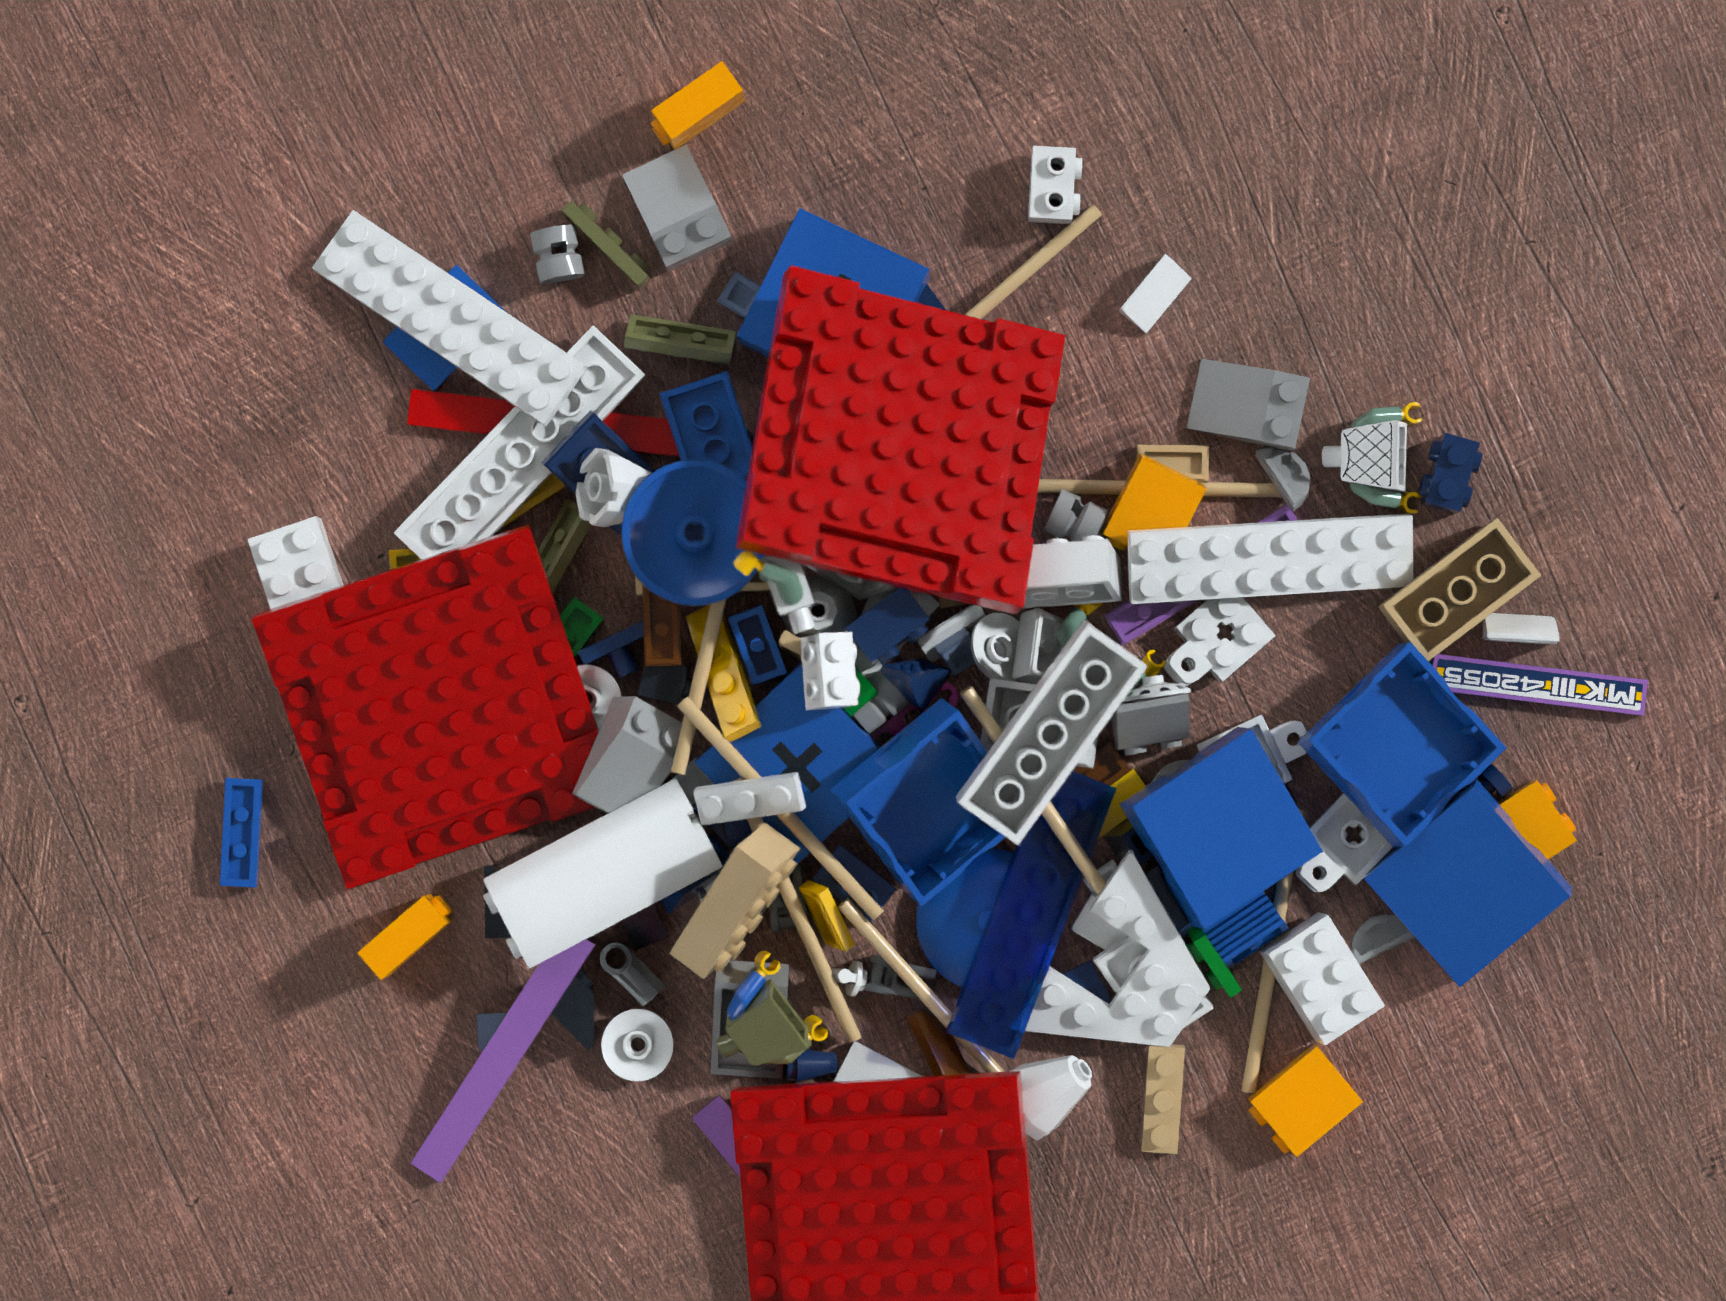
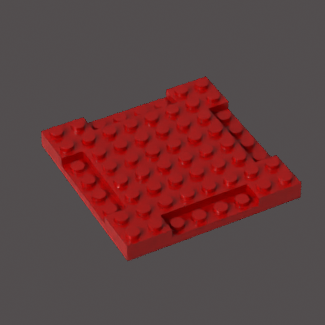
[736,265,1066,614]
[251,524,599,889]
[730,1071,1040,1301]

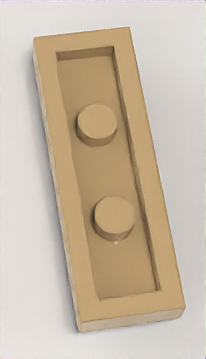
[1141,1044,1185,1154]

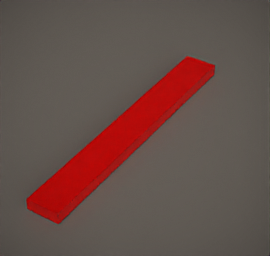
[407,389,680,457]

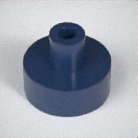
[1480,764,1513,798]

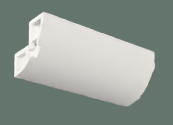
[483,778,723,969]

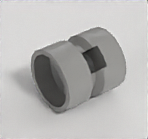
[530,224,585,284]
[1043,489,1108,542]
[854,669,911,736]

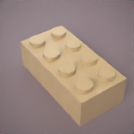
[1378,518,1541,661]
[669,822,800,979]

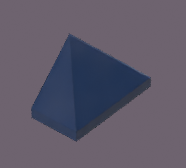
[880,658,951,714]

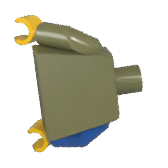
[716,951,828,1066]

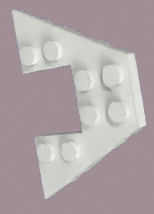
[1009,849,1210,1047]

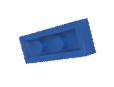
[220,778,263,887]

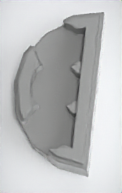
[1255,447,1310,512]
[1350,914,1415,964]

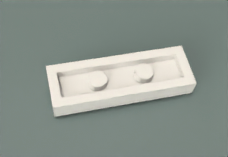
[693,772,806,825]

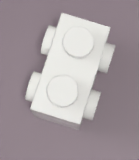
[1028,146,1082,224]
[800,632,860,710]

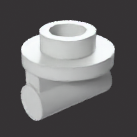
[831,960,867,997]

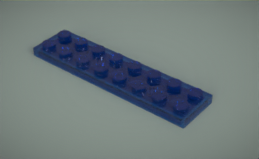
[945,771,1116,1059]

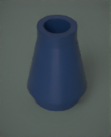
[784,1049,837,1083]

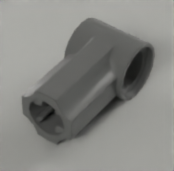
[600,940,665,1007]

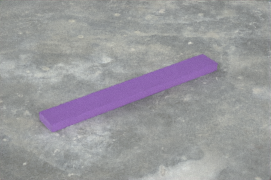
[411,939,595,1183]

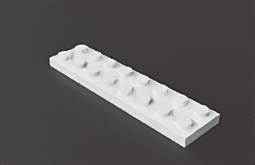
[312,210,587,427]
[394,325,646,559]
[1127,514,1414,604]

